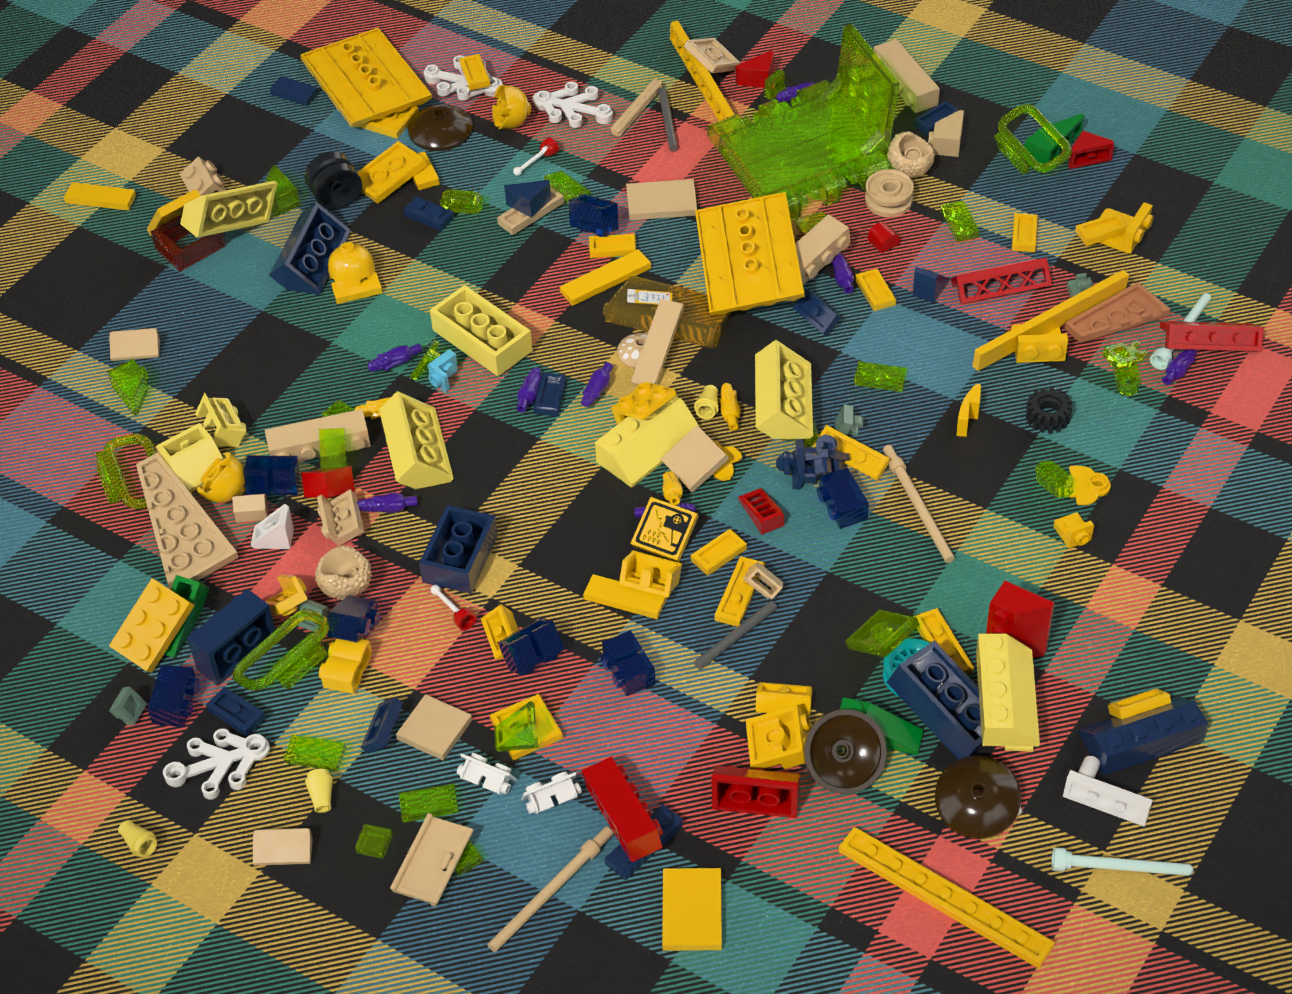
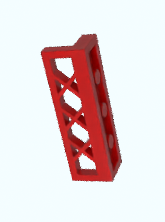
[951,258,1052,304]
[1160,321,1264,351]

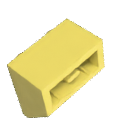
[156,423,223,493]

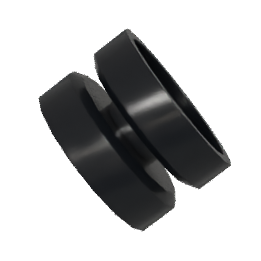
[304,151,362,210]

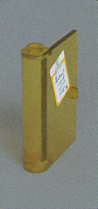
[602,276,731,349]

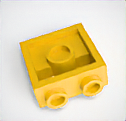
[746,705,811,769]

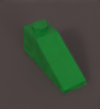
[1024,113,1085,169]
[164,575,209,658]
[840,697,923,755]

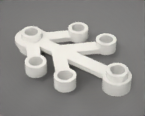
[424,55,502,100]
[532,82,613,128]
[163,729,270,799]

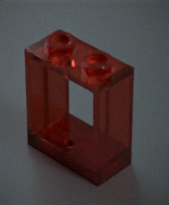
[150,214,225,272]

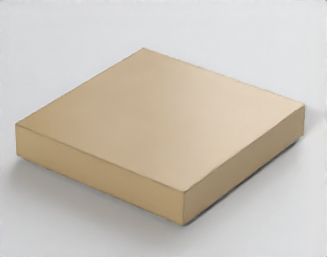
[684,38,741,73]
[661,425,729,493]
[396,694,472,761]

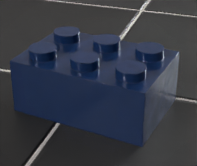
[419,505,498,594]
[187,588,277,686]

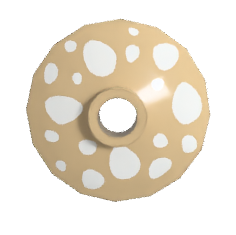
[617,333,648,369]

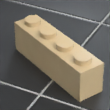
[871,39,940,113]
[795,214,851,285]
[265,409,371,467]

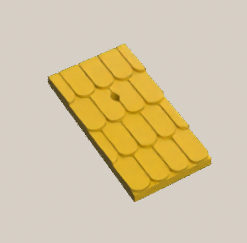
[301,28,432,127]
[695,192,805,316]

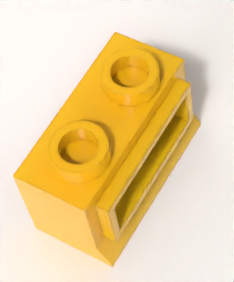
[619,551,682,598]

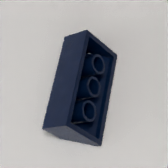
[269,202,351,295]
[887,641,984,759]
[1078,696,1208,776]

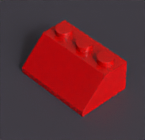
[986,581,1054,658]
[711,766,800,818]

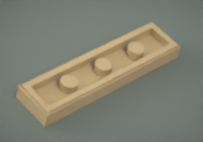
[631,299,684,387]

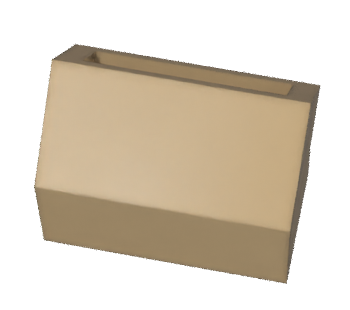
[232,494,268,523]
[743,562,783,599]

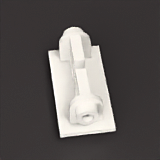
[457,753,518,795]
[521,772,582,814]

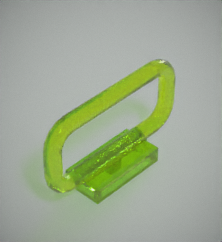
[994,104,1072,175]
[95,434,156,509]
[233,609,330,691]

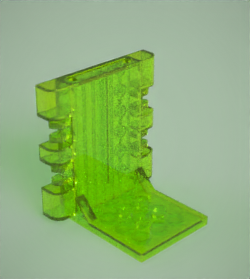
[707,23,900,220]

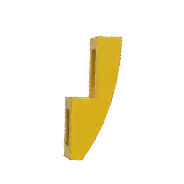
[957,384,981,437]

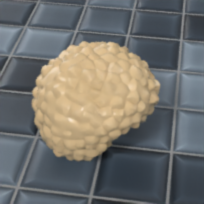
[887,131,935,178]
[315,545,372,600]

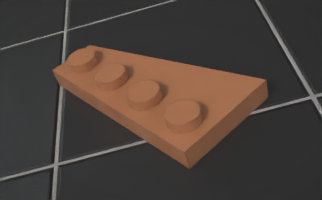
[1065,282,1170,343]

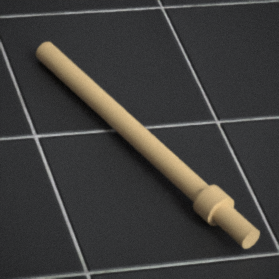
[883,445,955,563]
[487,826,613,952]

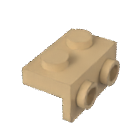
[179,156,226,196]
[317,489,364,546]

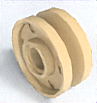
[865,169,914,217]

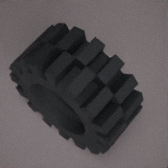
[1026,387,1073,434]

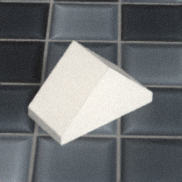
[250,504,294,549]

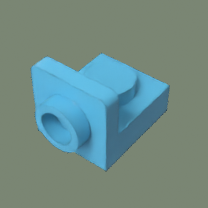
[428,349,458,392]

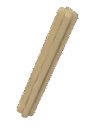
[610,79,662,137]

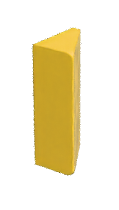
[481,604,526,660]
[755,682,813,716]

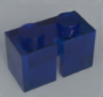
[569,194,619,237]
[244,455,300,496]
[817,468,869,529]
[327,595,380,643]
[497,618,565,675]
[600,630,656,697]
[147,665,199,727]

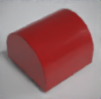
[867,222,900,253]

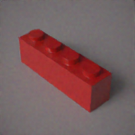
[581,756,663,862]

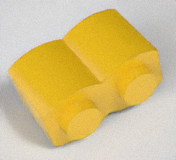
[319,634,372,694]

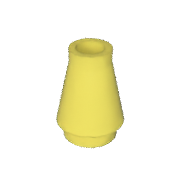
[694,385,718,419]
[305,769,333,813]
[118,820,157,858]

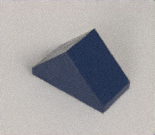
[504,180,552,218]
[913,267,950,303]

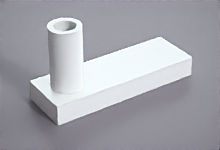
[1063,756,1153,827]

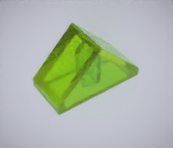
[494,701,539,751]

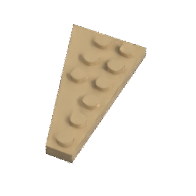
[136,452,238,589]

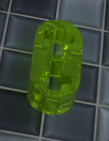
[440,189,484,214]
[1113,354,1140,396]
[1035,461,1074,498]

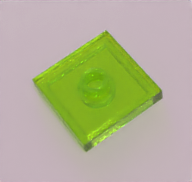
[845,610,920,657]

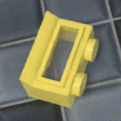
[195,393,246,447]

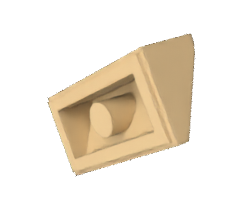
[109,328,160,361]
[253,828,313,865]

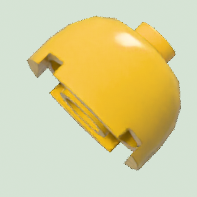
[492,85,531,130]
[328,242,375,286]
[197,452,246,503]

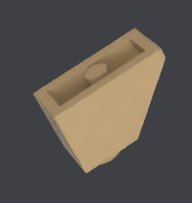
[928,110,964,157]

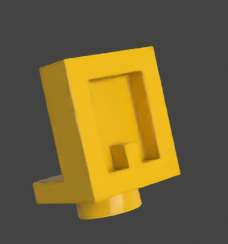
[1053,512,1094,549]

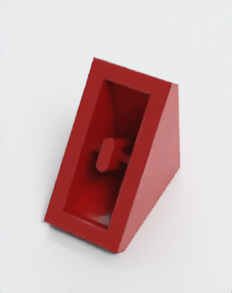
[736,50,774,89]
[1068,131,1114,169]
[301,466,355,498]

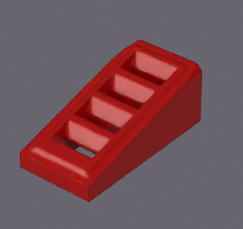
[738,488,784,535]

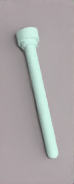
[1150,293,1211,370]
[1052,847,1193,876]

